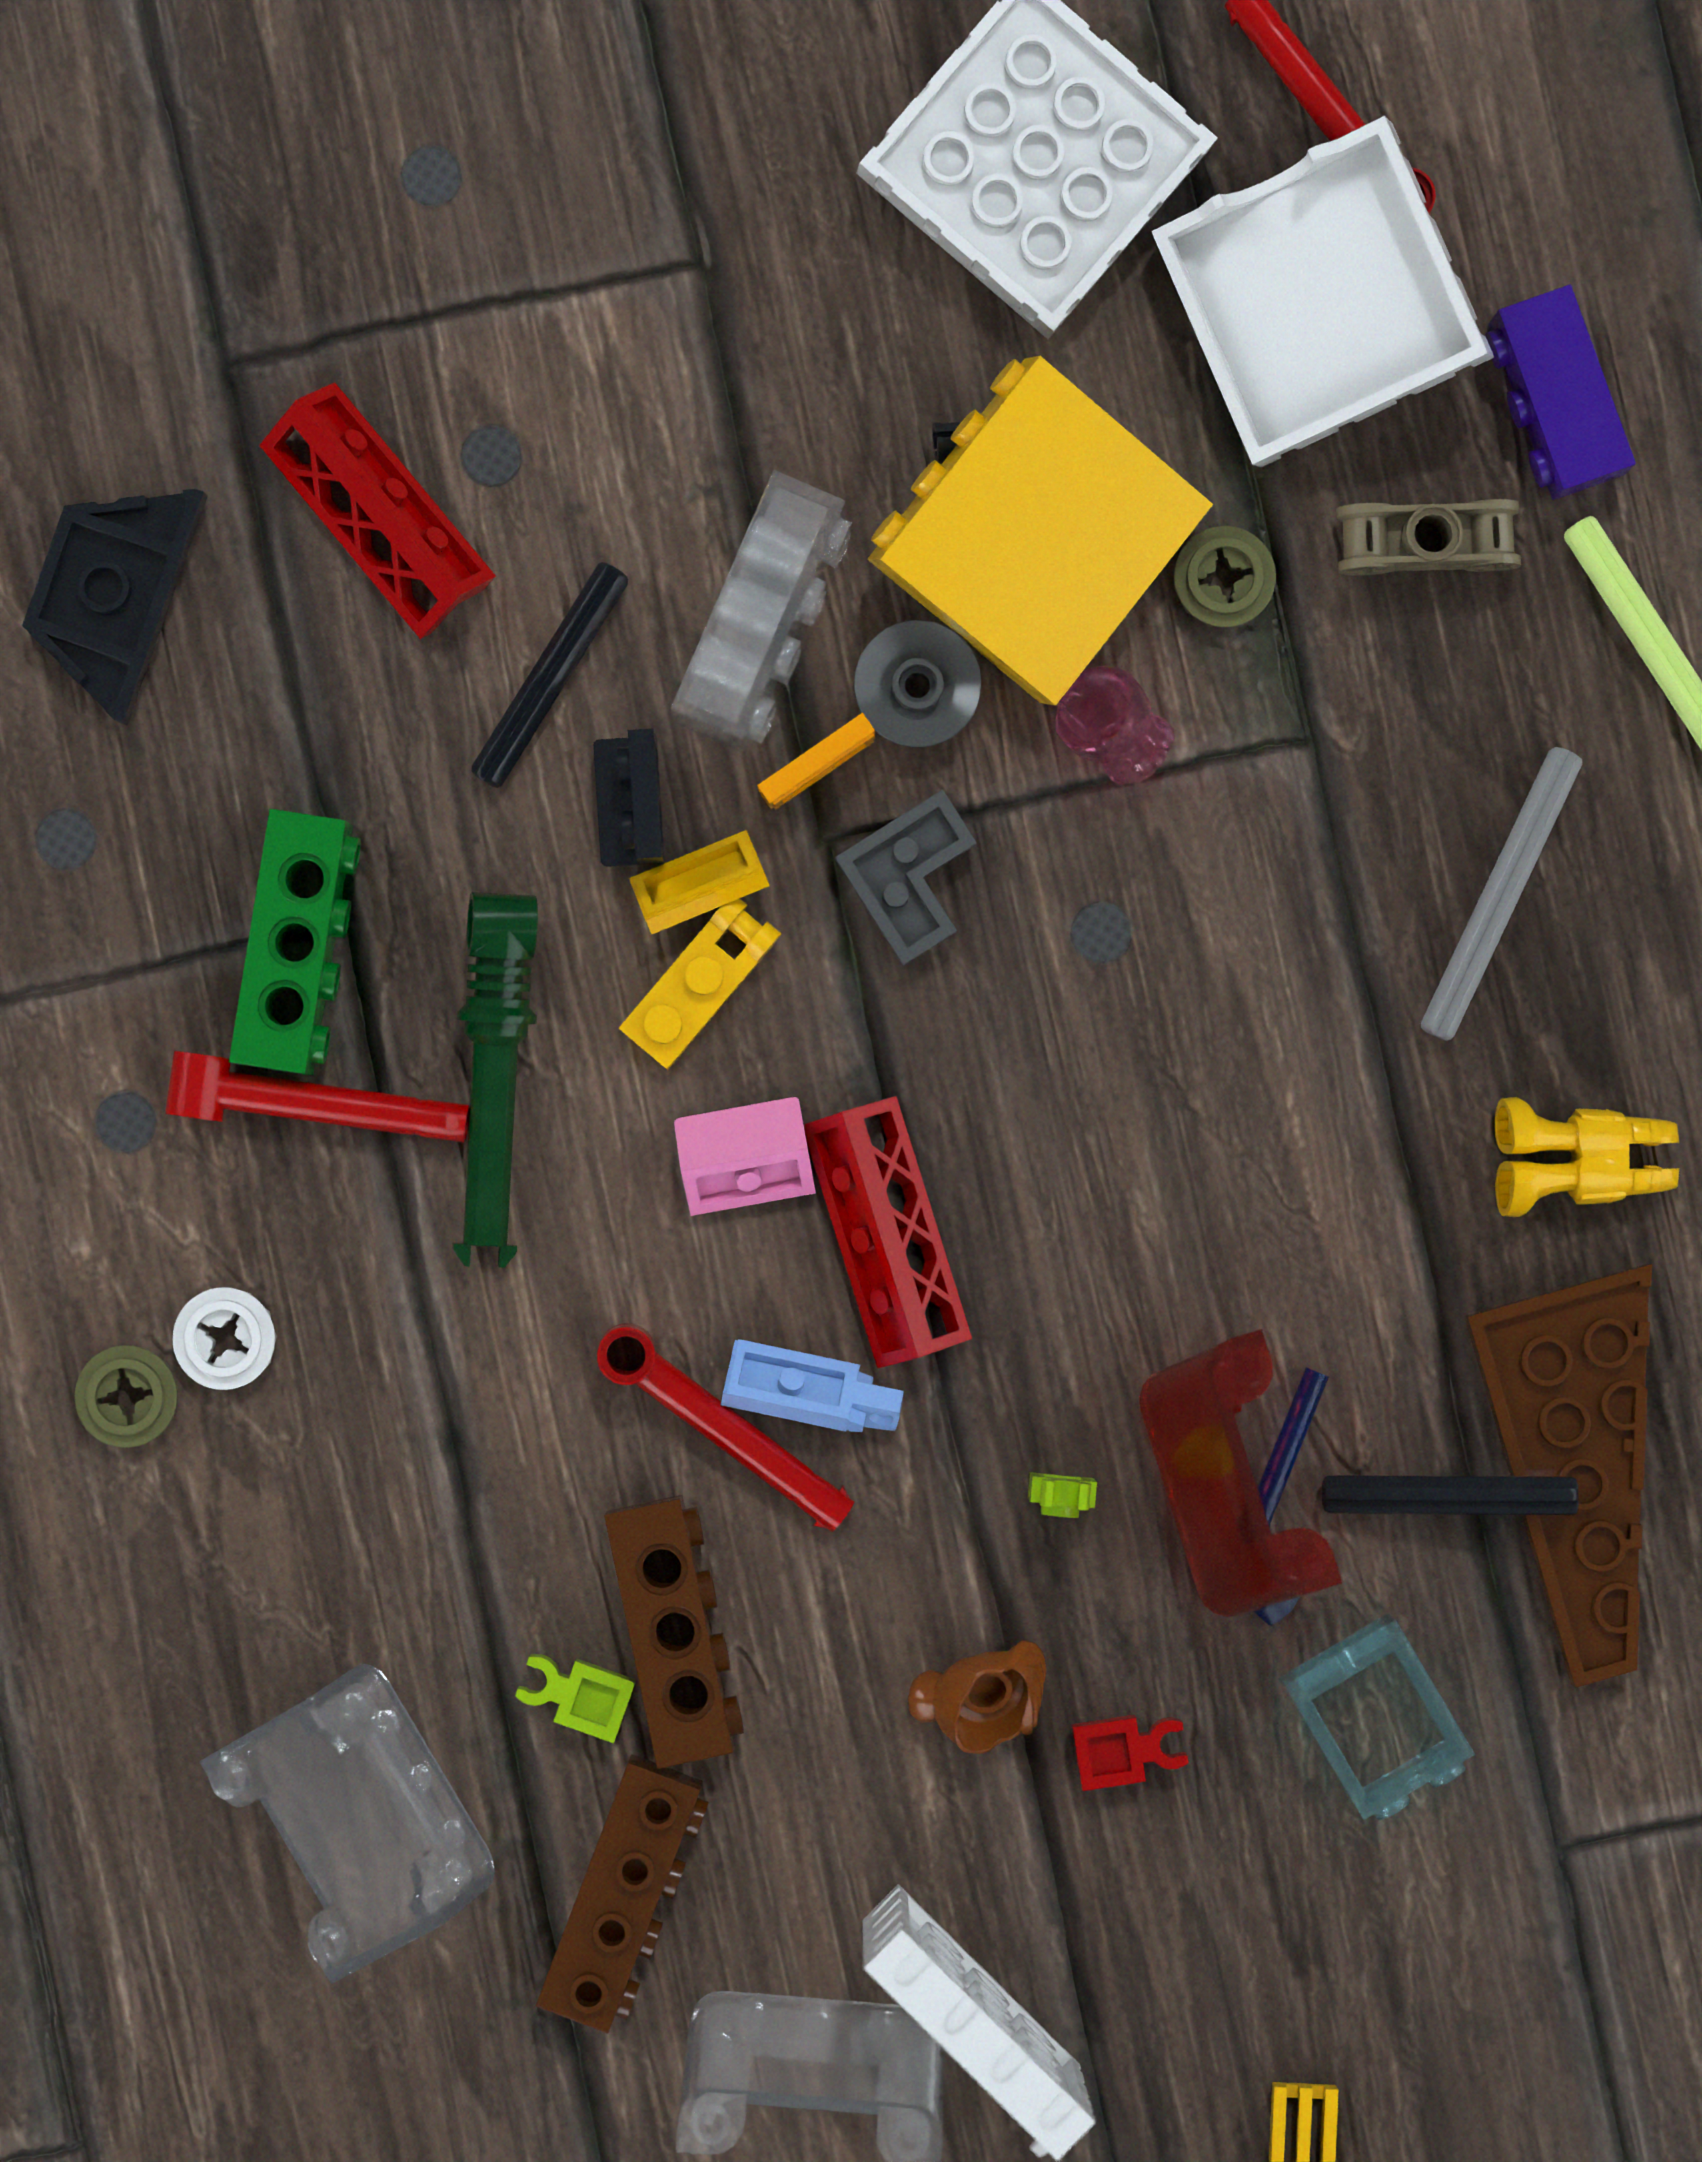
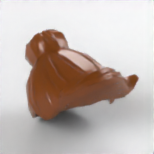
[908,1640,1047,1754]

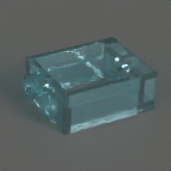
[1278,1613,1475,1820]

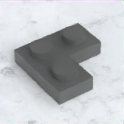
[835,789,977,966]

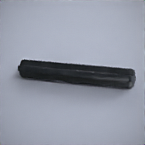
[471,562,628,788]
[1322,1475,1579,1516]

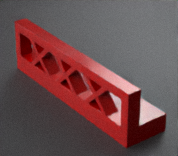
[259,382,496,639]
[804,1096,972,1369]

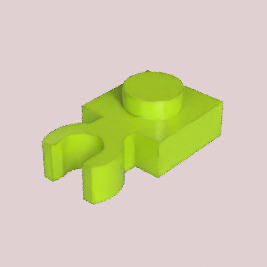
[1028,1472,1097,1518]
[515,1654,637,1744]

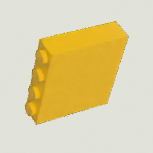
[867,356,1213,706]

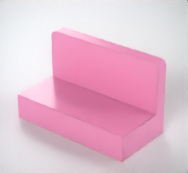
[674,1097,816,1216]

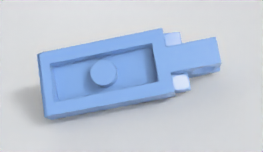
[721,1339,904,1432]

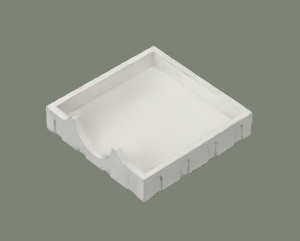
[856,0,1218,339]
[1151,116,1494,467]
[862,1884,1096,2161]

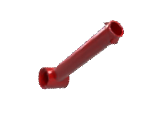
[1224,0,1436,215]
[165,1051,470,1143]
[597,1323,855,1532]

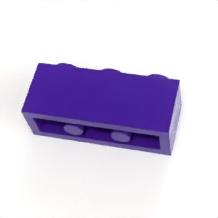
[1485,284,1636,500]

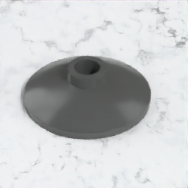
[854,620,982,748]

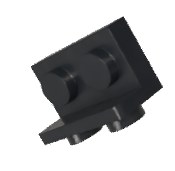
[593,728,665,867]

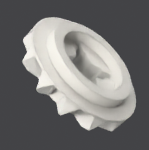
[173,1287,277,1390]

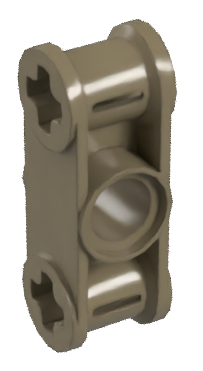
[1336,499,1521,576]

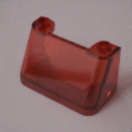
[1139,1329,1343,1617]

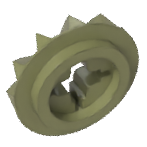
[1174,526,1276,628]
[75,1345,179,1448]

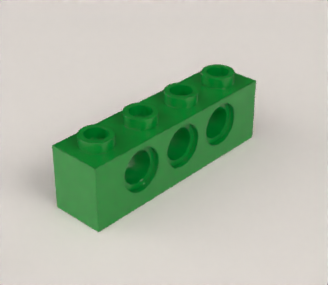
[229,808,361,1076]

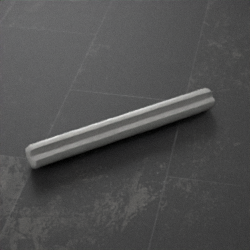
[1421,747,1582,1041]

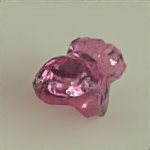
[1055,665,1175,786]

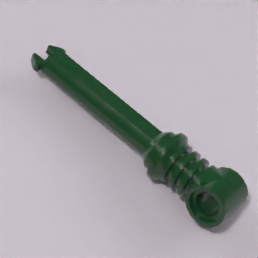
[452,892,538,1268]

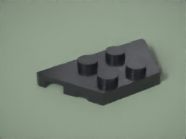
[22,489,208,726]

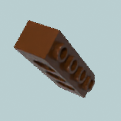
[604,1495,744,1769]

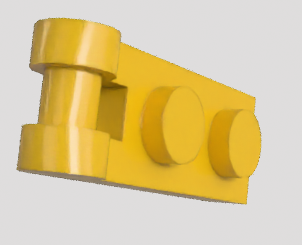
[618,898,782,1070]

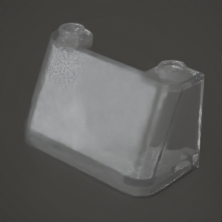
[199,1663,495,1984]
[676,1990,945,2162]

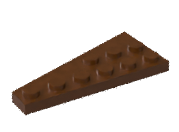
[1464,1264,1652,1688]

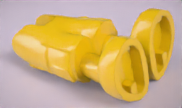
[1495,1097,1680,1217]

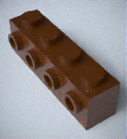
[536,1754,709,2034]

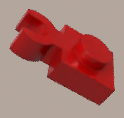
[1071,1715,1189,1791]

